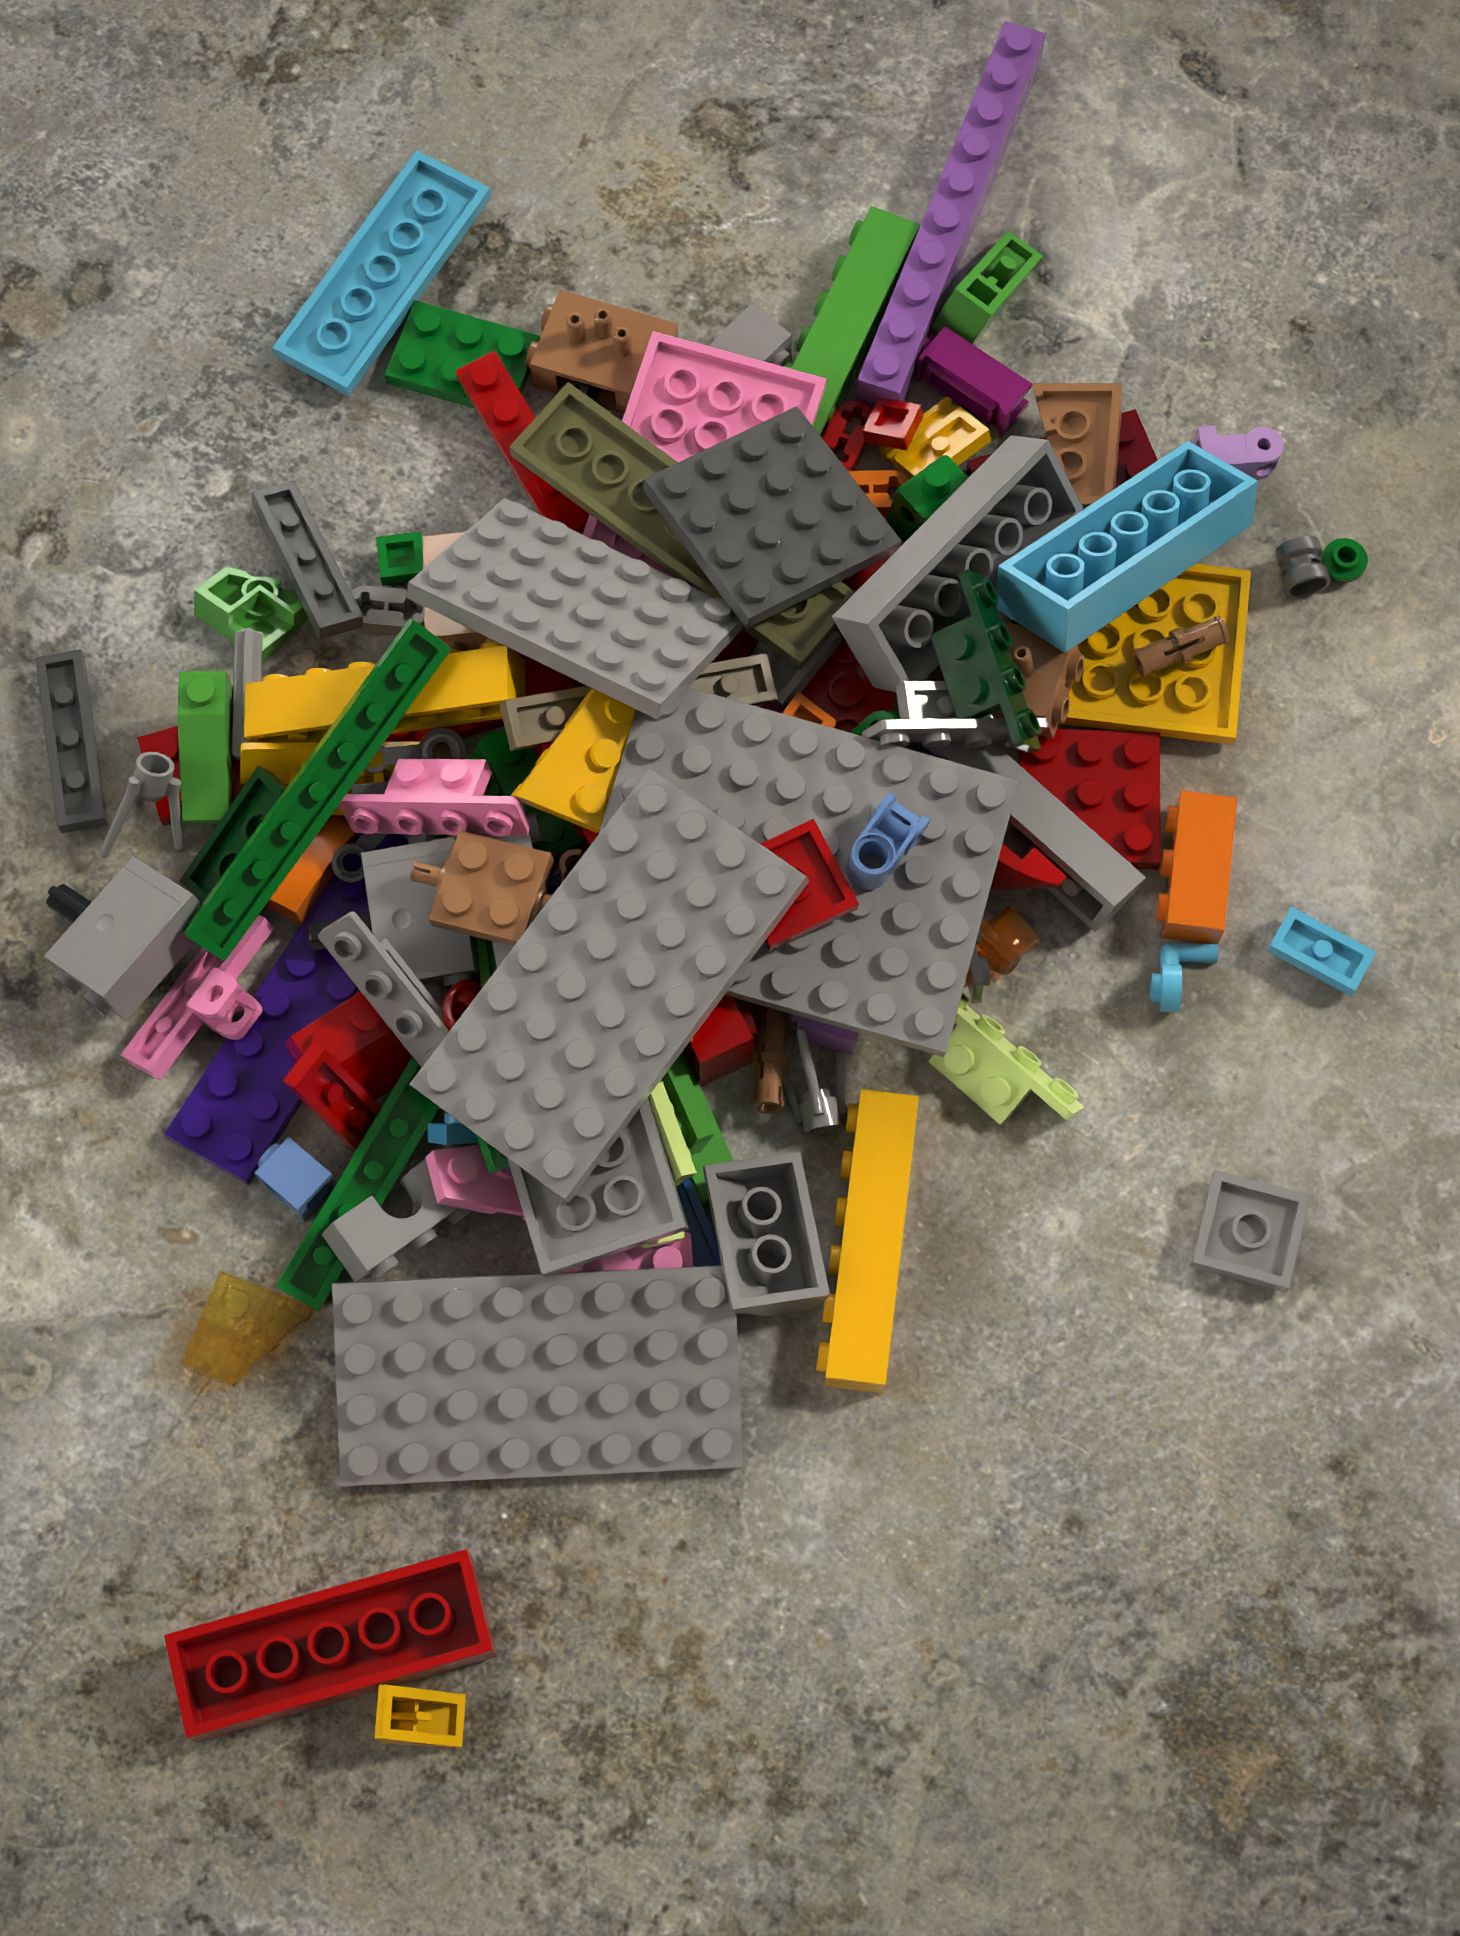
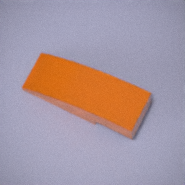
[265,815,361,925]

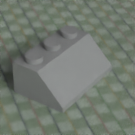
[703,1152,830,1317]

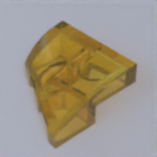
[181,1271,313,1387]

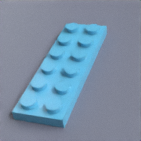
[272,150,492,397]

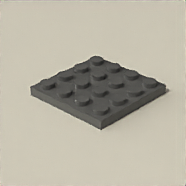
[642,406,902,629]

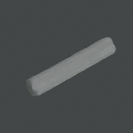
[231,628,263,760]

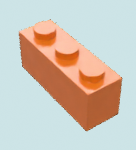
[1155,790,1238,944]

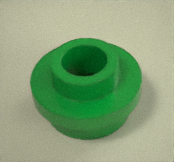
[1321,538,1368,583]

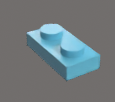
[1267,906,1377,997]

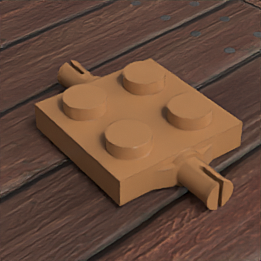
[410,830,554,946]

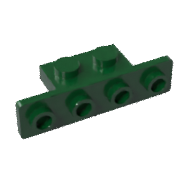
[931,569,1041,753]

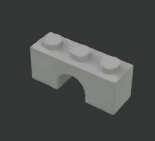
[321,1145,474,1282]

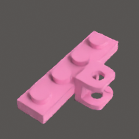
[120,915,275,1080]

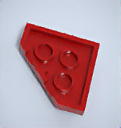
[1019,729,1161,870]

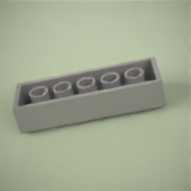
[832,435,1084,692]

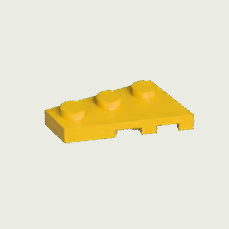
[511,688,636,833]

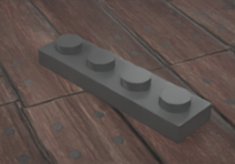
[252,480,363,639]
[35,649,108,833]

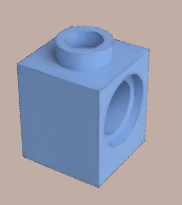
[255,1137,336,1222]

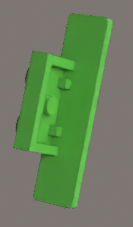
[660,1050,734,1204]

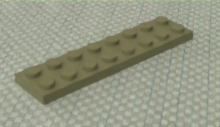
[509,382,855,670]

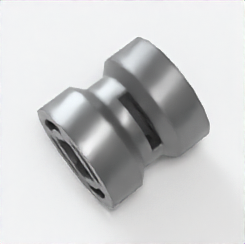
[1274,536,1331,598]

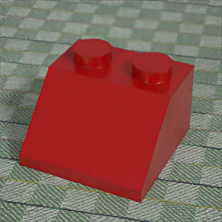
[284,991,412,1100]

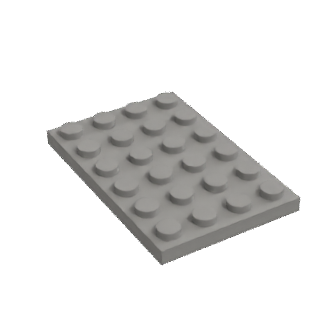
[406,498,744,719]

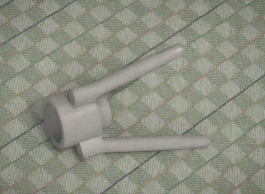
[100,752,184,858]
[783,1028,848,1134]

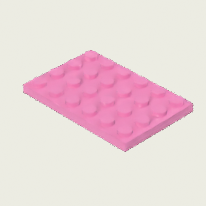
[583,331,827,578]

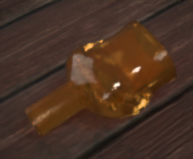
[964,906,1041,988]

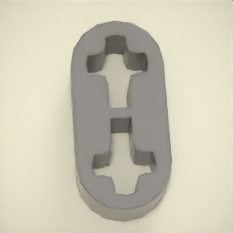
[350,585,424,636]

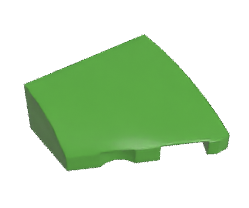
[194,566,308,662]

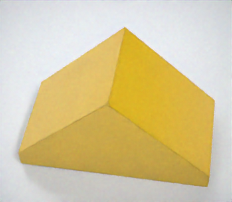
[374,1684,466,1747]

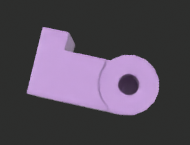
[1192,425,1284,480]

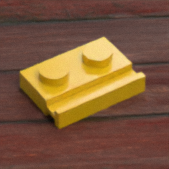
[879,396,991,479]

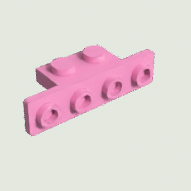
[339,759,531,837]

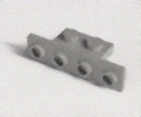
[862,681,1049,748]
[318,911,449,1068]

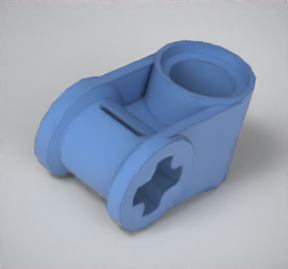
[846,792,931,890]

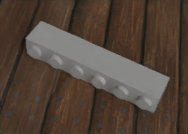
[903,741,1146,933]

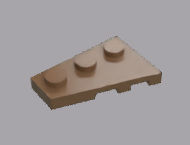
[1032,383,1124,509]

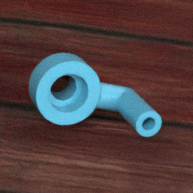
[1150,942,1218,1013]

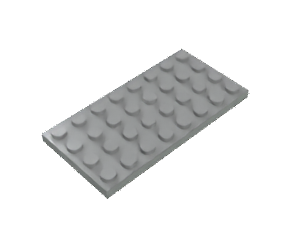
[410,768,809,1203]
[332,1265,743,1486]

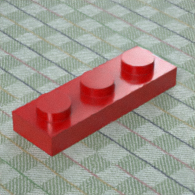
[282,1042,381,1153]

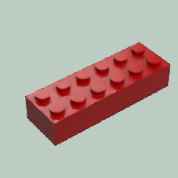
[164,1549,498,1743]

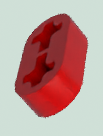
[822,400,872,471]

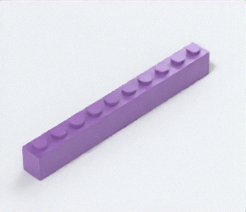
[856,21,1046,410]

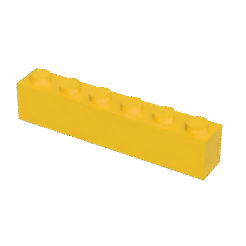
[244,642,526,743]
[816,1089,919,1394]

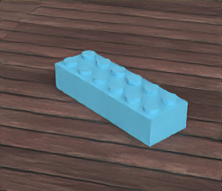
[996,441,1258,653]

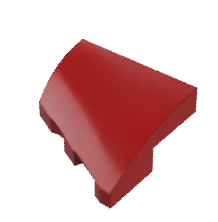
[990,842,1067,890]

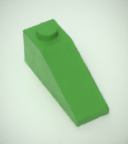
[931,230,1043,345]
[177,671,233,824]

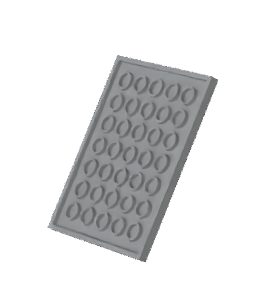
[598,687,1019,1057]

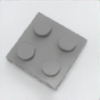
[1190,1170,1311,1293]

